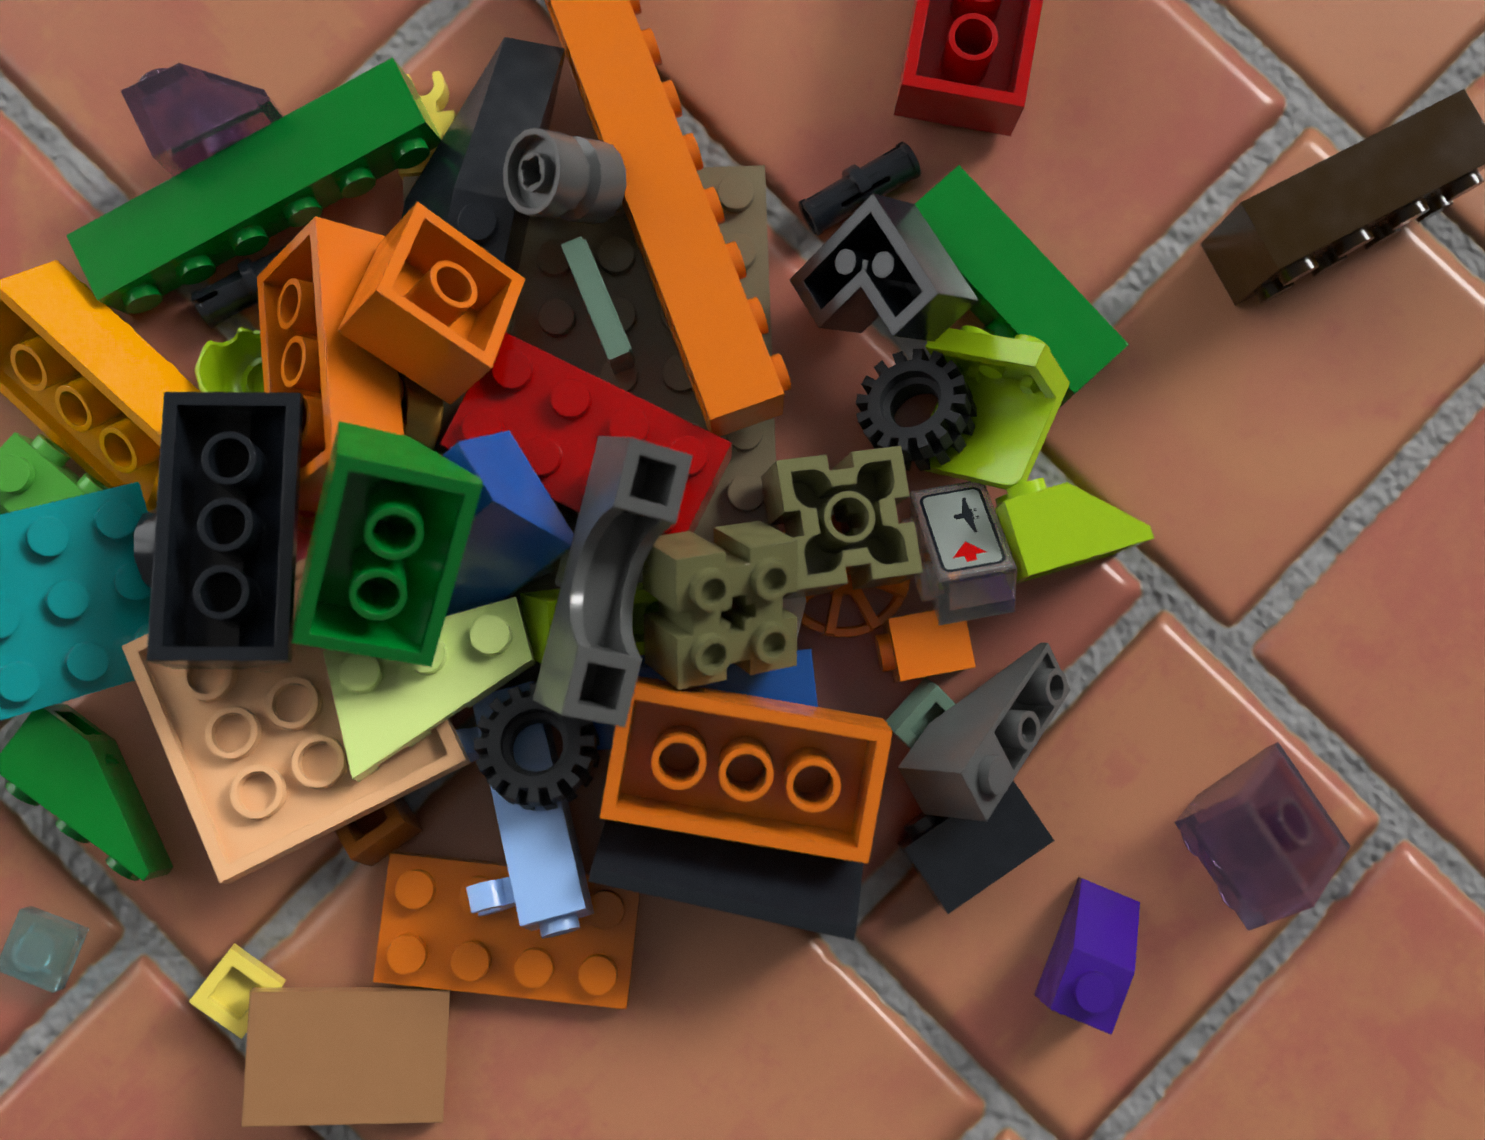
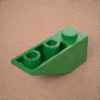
[0,704,174,881]

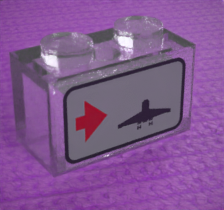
[901,481,1017,625]

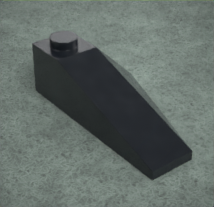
[401,37,566,273]

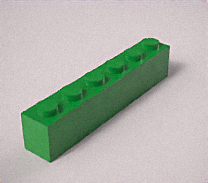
[66,57,442,314]

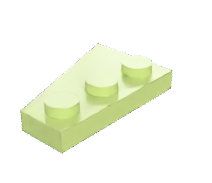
[323,597,536,782]

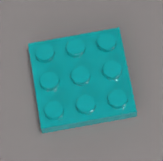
[0,482,151,721]

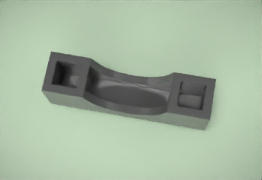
[533,436,693,727]

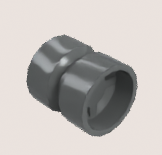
[503,127,626,225]

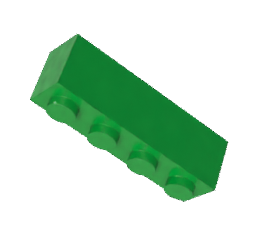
[915,165,1129,407]

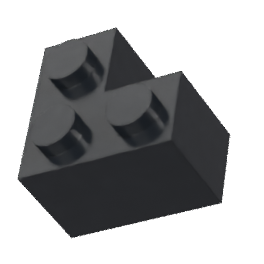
[790,193,979,341]

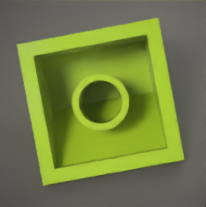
[990,478,1154,588]

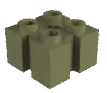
[761,446,923,600]
[642,520,798,690]

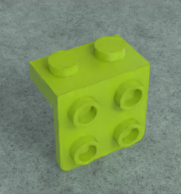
[925,325,1070,490]

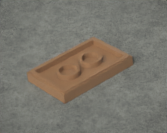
[241,987,450,1127]

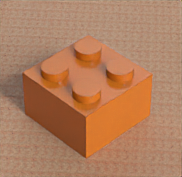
[337,201,525,405]

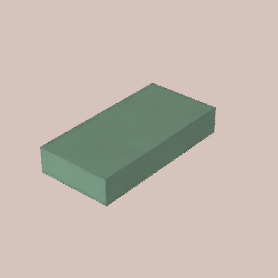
[561,237,635,375]

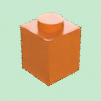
[875,605,976,683]

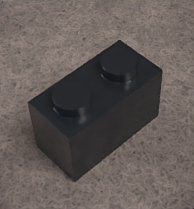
[897,780,1055,914]

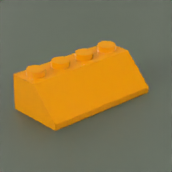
[0,260,201,511]

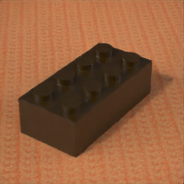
[1200,89,1485,306]

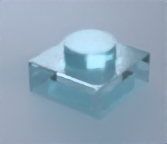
[0,906,89,993]

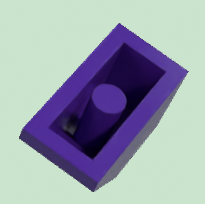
[1034,877,1140,1035]

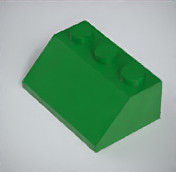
[292,421,483,667]

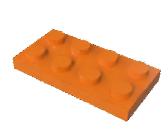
[373,851,641,1009]

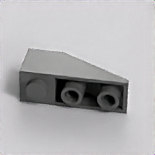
[898,643,1070,822]

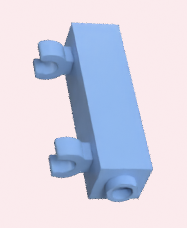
[456,681,594,938]

